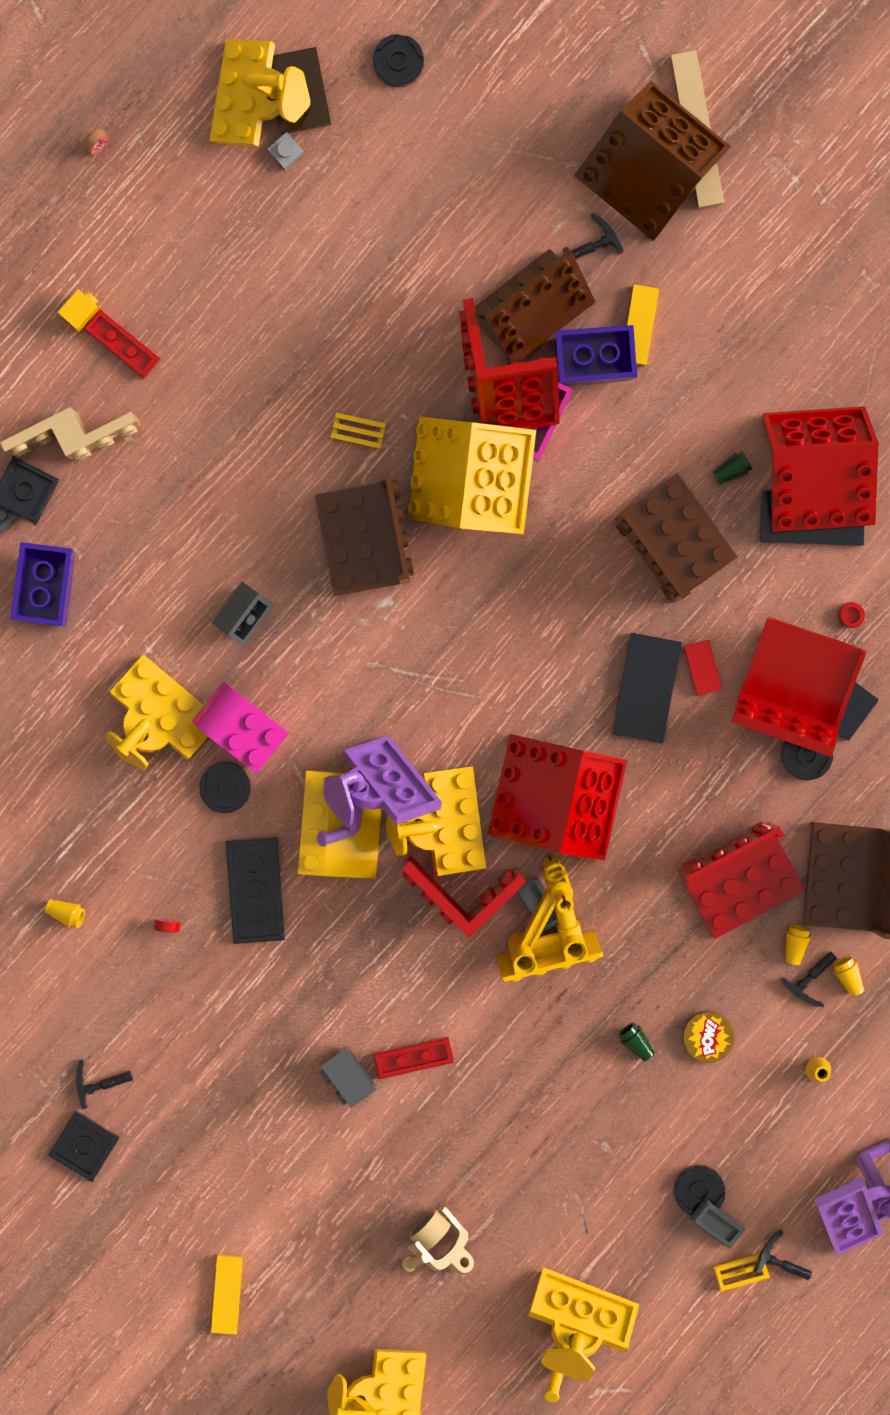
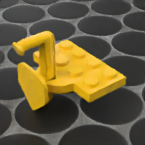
[209,39,310,147]
[105,654,208,771]
[386,766,486,876]
[528,1267,639,1403]
[327,1349,427,1415]

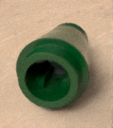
[712,451,753,484]
[618,1023,655,1062]

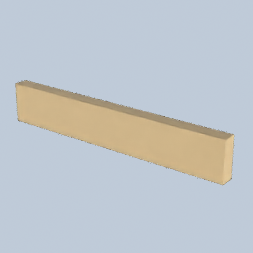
[670,50,724,209]

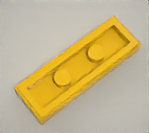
[627,284,659,366]
[211,1254,243,1335]

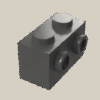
[212,582,274,647]
[320,1045,377,1108]

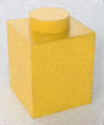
[58,289,99,333]

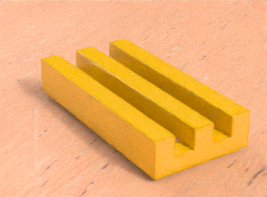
[330,412,386,449]
[713,1252,770,1292]

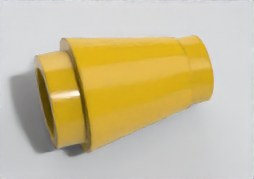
[45,899,85,929]
[785,925,811,965]
[833,956,864,996]
[805,1057,831,1083]

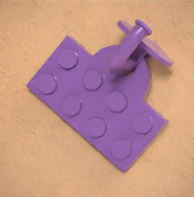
[317,735,442,847]
[814,1140,890,1255]

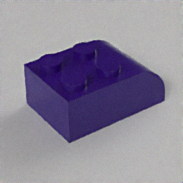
[554,325,637,386]
[10,542,74,627]

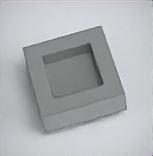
[267,132,304,170]

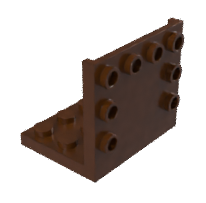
[574,81,731,241]
[475,246,596,363]
[315,474,414,596]
[614,474,737,603]
[803,822,890,939]

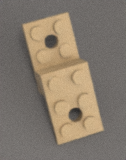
[0,407,141,462]

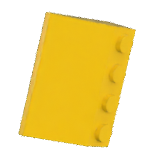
[298,770,382,879]

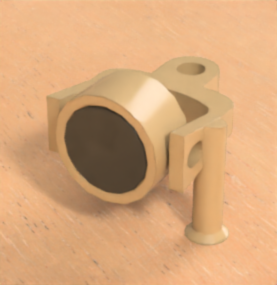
[402,1207,474,1274]

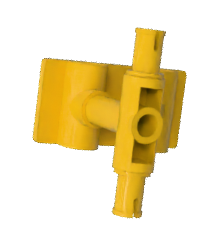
[496,855,603,982]

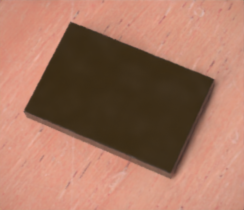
[271,47,331,135]

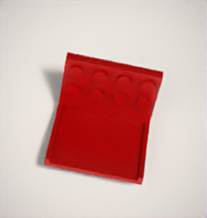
[459,298,560,429]
[762,406,879,532]
[731,616,867,757]
[488,734,627,860]
[677,821,805,939]
[402,855,526,937]

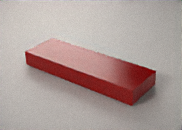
[84,309,160,379]
[373,1036,454,1079]

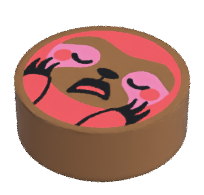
[84,129,109,155]

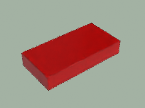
[683,640,722,696]

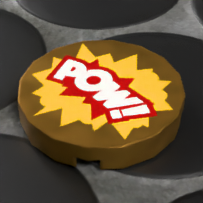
[683,1011,734,1063]

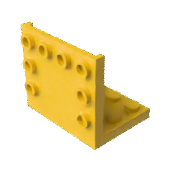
[408,416,536,534]

